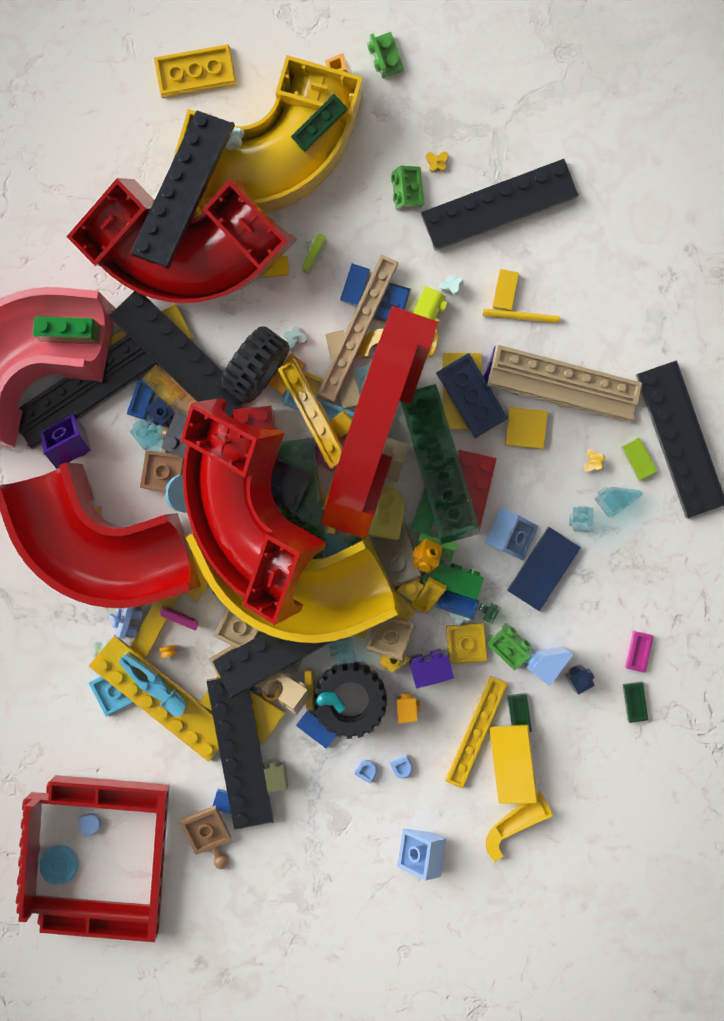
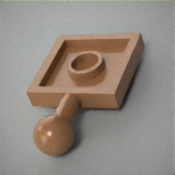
[140,427,184,492]
[180,805,231,869]

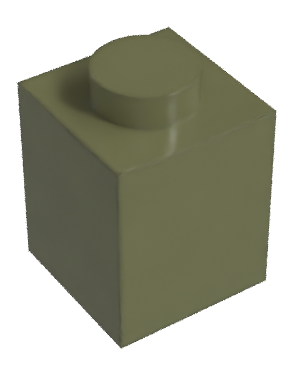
[264,760,288,793]

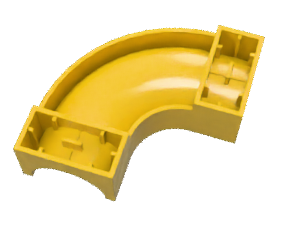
[172,55,363,213]
[186,533,402,643]

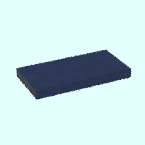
[435,353,509,439]
[507,527,581,612]

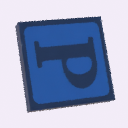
[373,283,411,322]

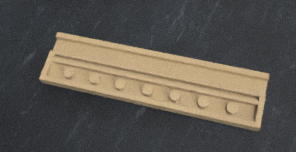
[487,345,642,423]

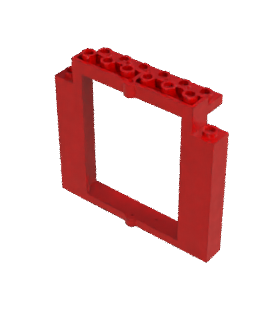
[15,775,170,942]

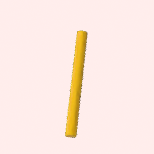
[482,308,560,323]

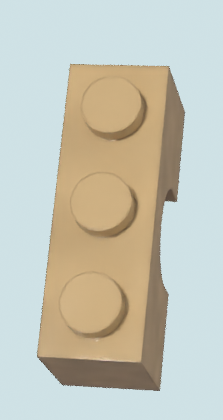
[254,671,311,715]

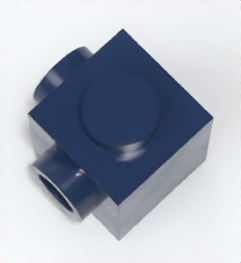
[145,396,175,427]
[564,665,595,695]

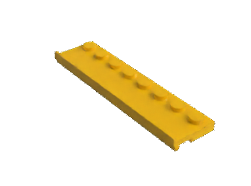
[89,635,219,762]

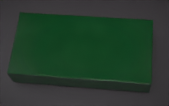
[622,681,648,723]
[507,693,532,732]

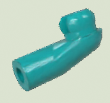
[317,692,346,713]

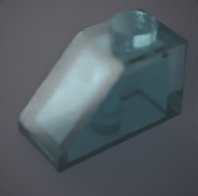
[594,486,643,517]

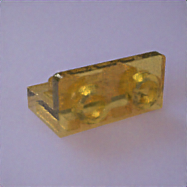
[143,365,187,406]

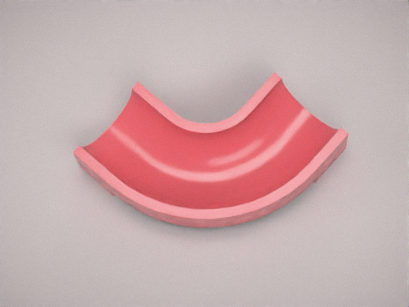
[0,287,116,448]

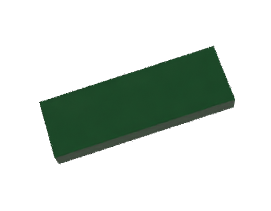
[291,93,348,152]

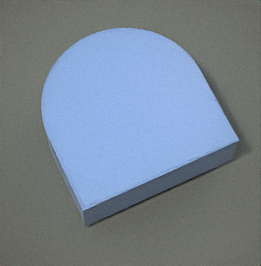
[390,755,412,778]
[354,760,377,784]
[78,813,101,837]

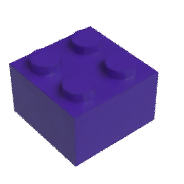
[39,413,91,469]
[409,648,454,689]

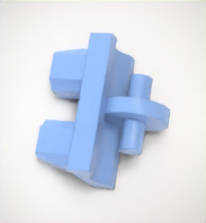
[108,607,143,639]

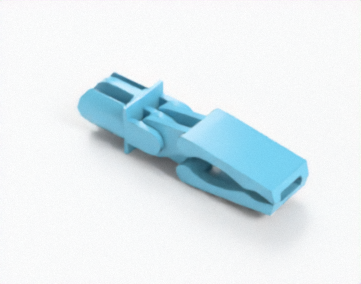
[119,652,187,717]

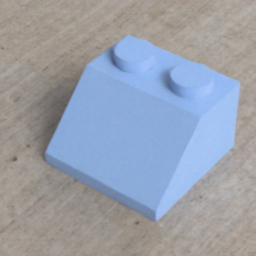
[485,508,538,560]
[525,647,574,686]
[397,829,446,881]

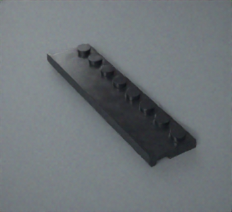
[130,110,235,269]
[421,158,579,250]
[108,291,244,417]
[19,335,159,449]
[636,360,724,518]
[161,410,313,512]
[213,633,333,698]
[206,677,274,830]

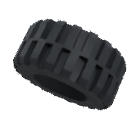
[221,326,290,403]
[313,661,387,739]

